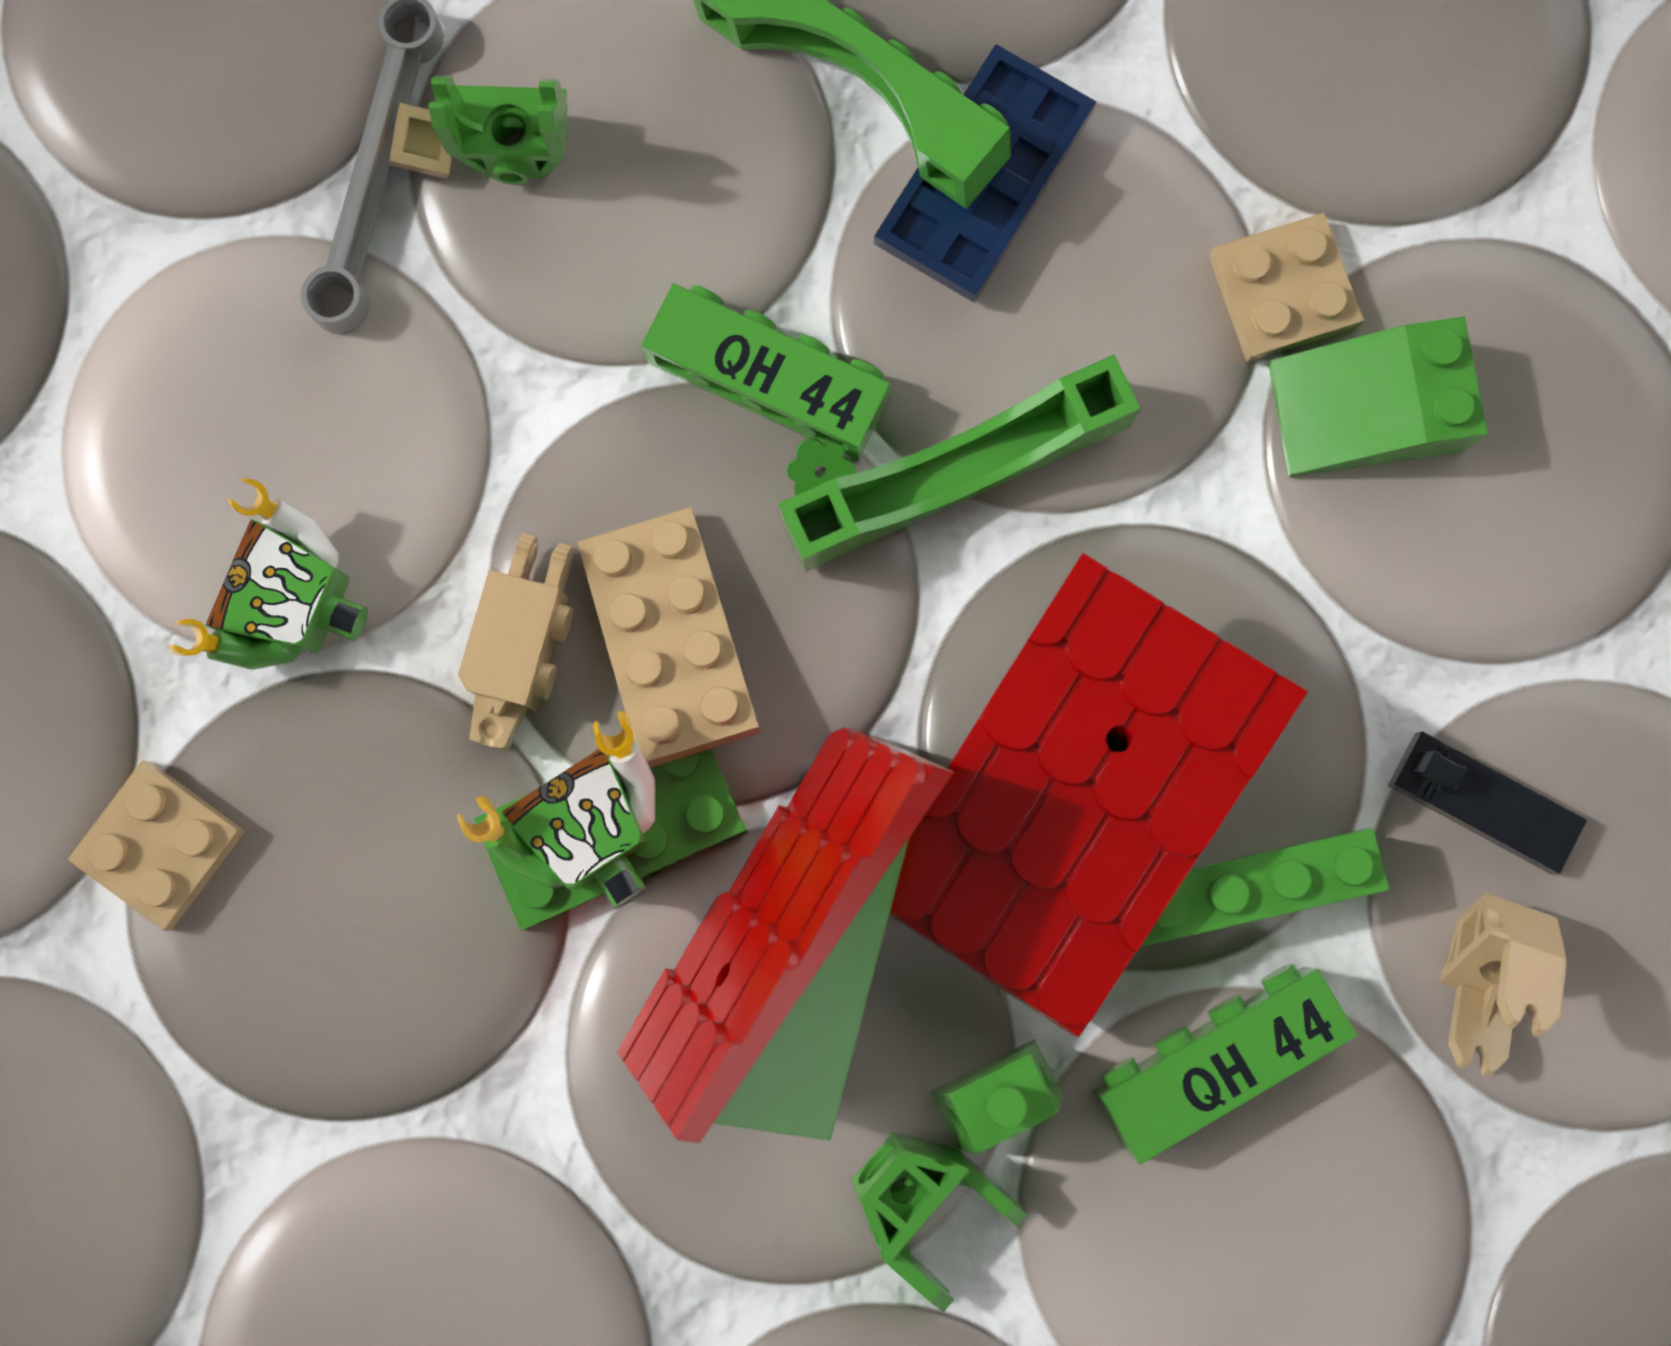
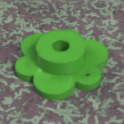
[786,438,856,495]

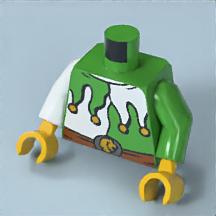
[168,477,368,670]
[457,711,655,907]

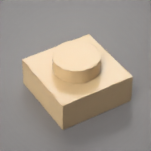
[389,103,452,179]

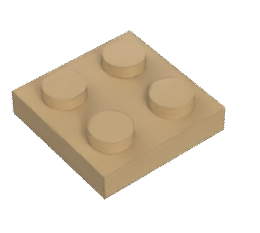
[1208,212,1364,363]
[67,760,246,931]

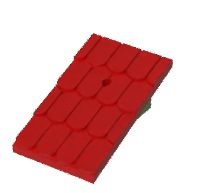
[889,553,1309,1038]
[617,727,954,1143]

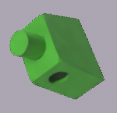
[930,1039,1063,1154]

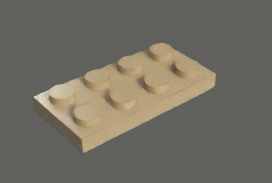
[577,507,761,768]

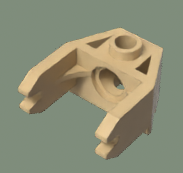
[1439,892,1567,1078]

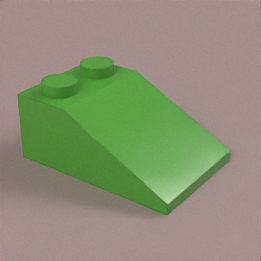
[1268,316,1488,477]

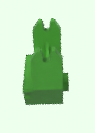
[429,76,568,185]
[851,1132,1028,1312]

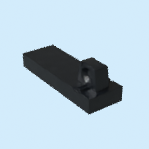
[1388,731,1587,874]

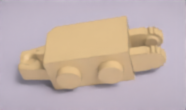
[458,533,574,751]

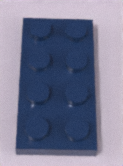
[874,44,1097,303]

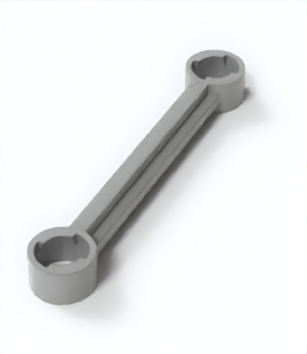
[301,0,444,334]

